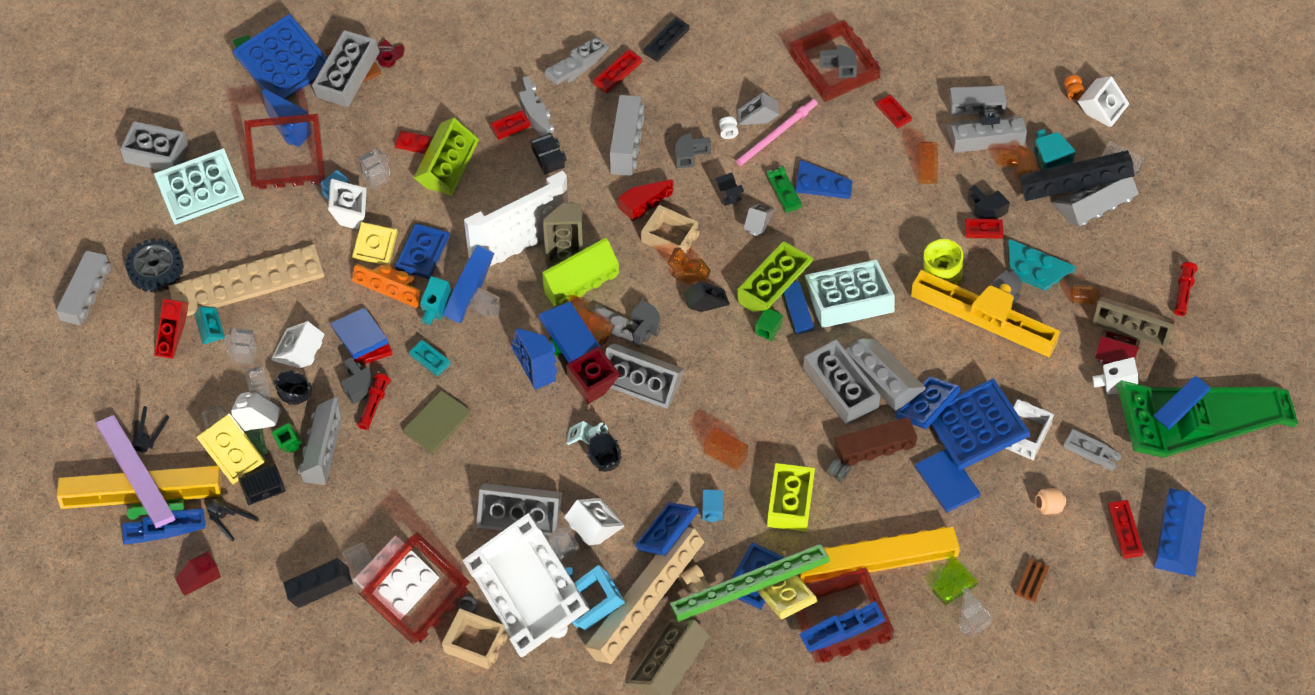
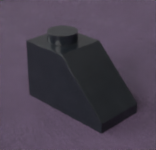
[684,281,730,312]

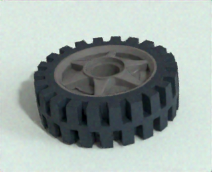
[126,238,184,293]

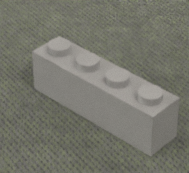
[56,250,111,326]

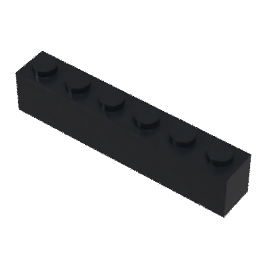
[1019,150,1135,201]

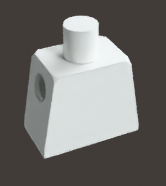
[1092,357,1138,395]

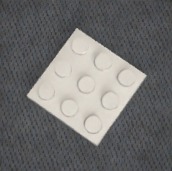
[353,536,439,622]

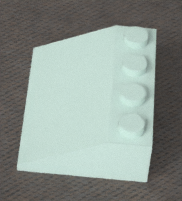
[154,148,244,225]
[805,259,894,328]

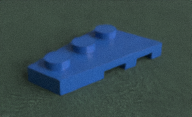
[796,160,853,199]

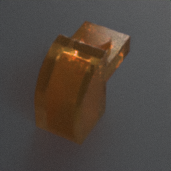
[997,145,1036,179]
[668,247,711,285]

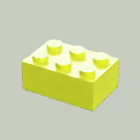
[767,463,815,532]

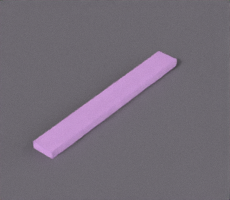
[96,415,175,528]

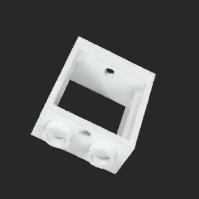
[1005,399,1054,460]

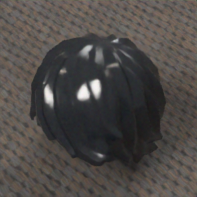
[274,369,312,405]
[587,433,622,472]

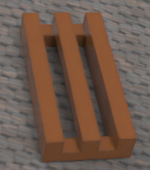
[1016,558,1049,602]

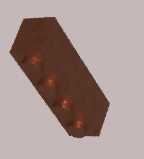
[834,417,917,466]

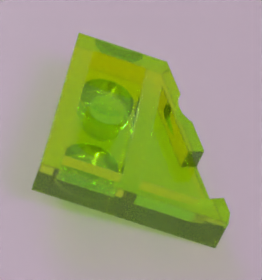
[933,555,978,606]

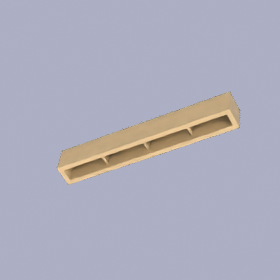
[585,527,704,664]

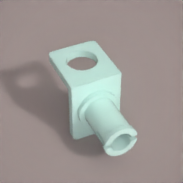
[566,421,608,445]

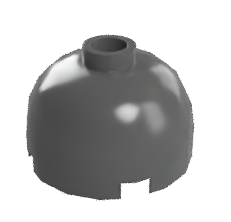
[992,268,1022,303]

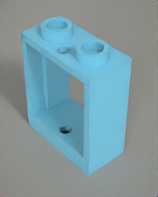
[572,565,625,631]

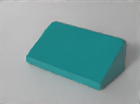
[194,307,225,344]

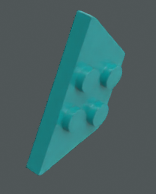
[1008,239,1076,291]

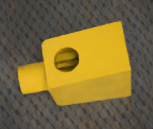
[970,284,1014,331]

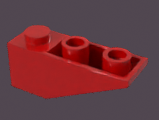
[618,179,674,221]
[154,299,189,359]

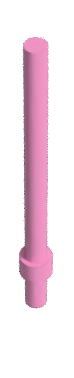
[736,99,817,166]

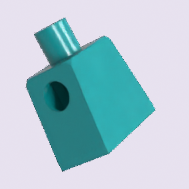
[1033,129,1076,170]
[420,276,452,325]

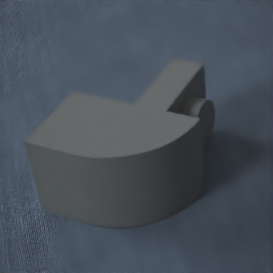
[819,45,857,78]
[675,133,711,168]
[631,300,660,347]
[341,357,373,405]

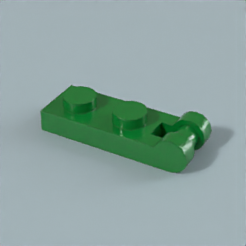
[765,165,802,213]
[127,498,185,520]

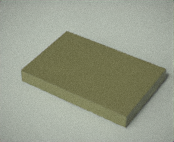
[403,390,471,454]

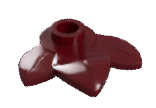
[375,40,404,68]

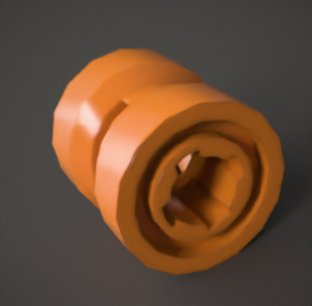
[1064,75,1085,100]

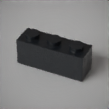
[283,558,353,608]

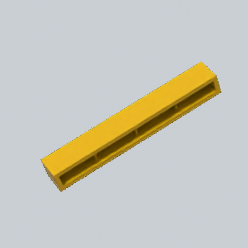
[911,270,1060,358]
[57,466,222,509]
[798,527,960,583]

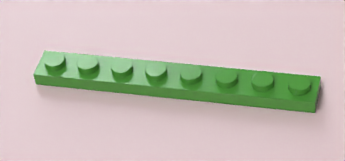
[670,544,830,622]

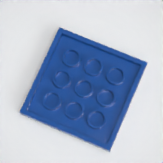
[233,14,328,100]
[930,378,1030,471]

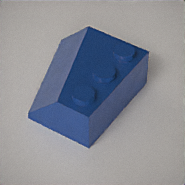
[511,329,557,390]

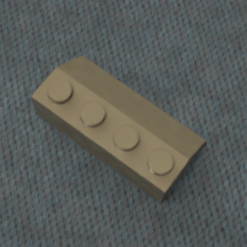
[543,202,584,266]
[1092,296,1175,348]
[626,619,709,695]

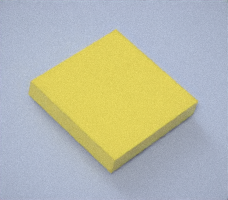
[352,222,398,265]

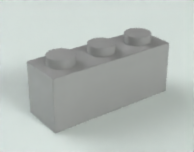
[949,85,1007,115]

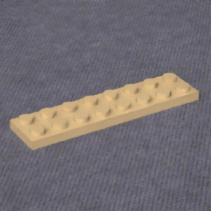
[168,244,324,316]

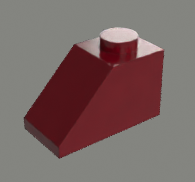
[175,551,221,596]

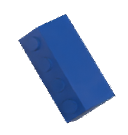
[1154,488,1206,577]

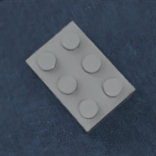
[120,121,189,171]

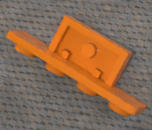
[352,264,422,308]

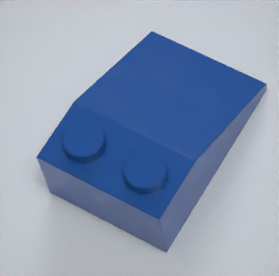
[262,89,312,147]

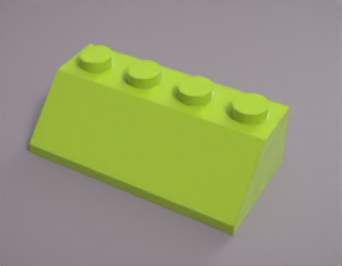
[414,117,479,195]
[542,238,619,307]
[737,241,814,312]

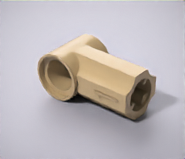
[678,565,710,594]

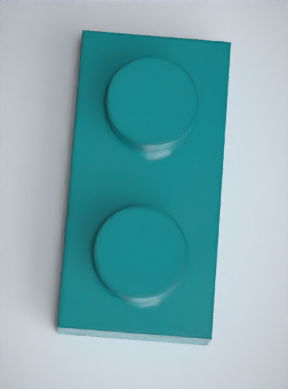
[409,340,451,377]

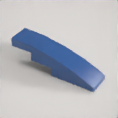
[443,245,495,323]
[122,509,206,545]
[799,601,886,652]

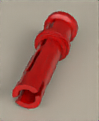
[1174,262,1198,316]
[357,373,391,430]

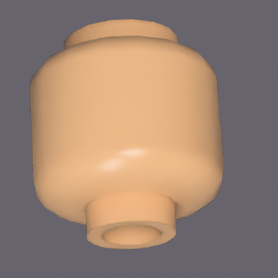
[1035,488,1066,515]

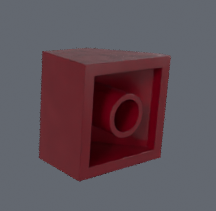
[1095,330,1141,364]
[566,346,620,404]

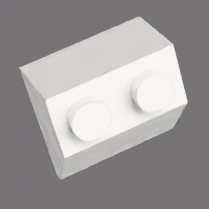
[1078,76,1129,127]
[328,179,367,230]
[272,321,325,368]
[231,392,281,431]
[564,498,625,545]

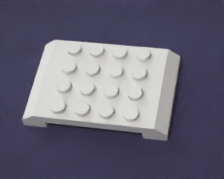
[464,171,568,266]
[462,513,589,657]

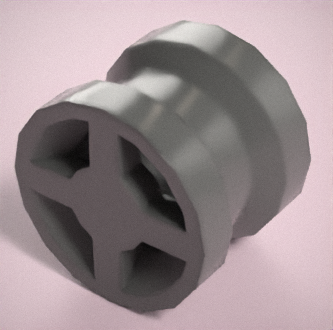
[827,458,851,483]

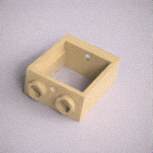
[641,205,700,260]
[442,609,507,669]

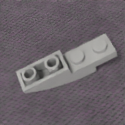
[545,37,609,85]
[519,76,554,136]

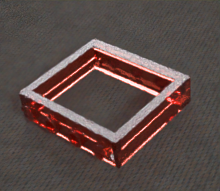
[789,20,881,102]
[244,113,326,190]
[359,532,470,644]
[795,567,894,663]

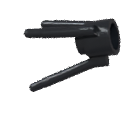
[132,406,169,452]
[207,499,259,541]

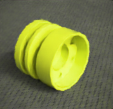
[924,239,963,285]

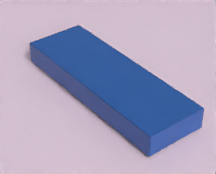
[783,281,814,334]
[1154,375,1211,430]

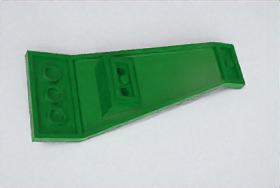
[1117,380,1299,458]

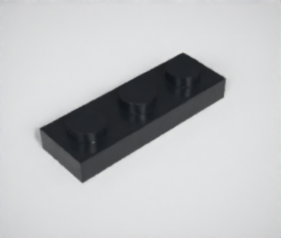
[644,17,690,62]
[978,107,1000,125]

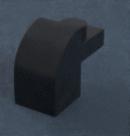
[711,172,744,206]
[968,185,1010,219]

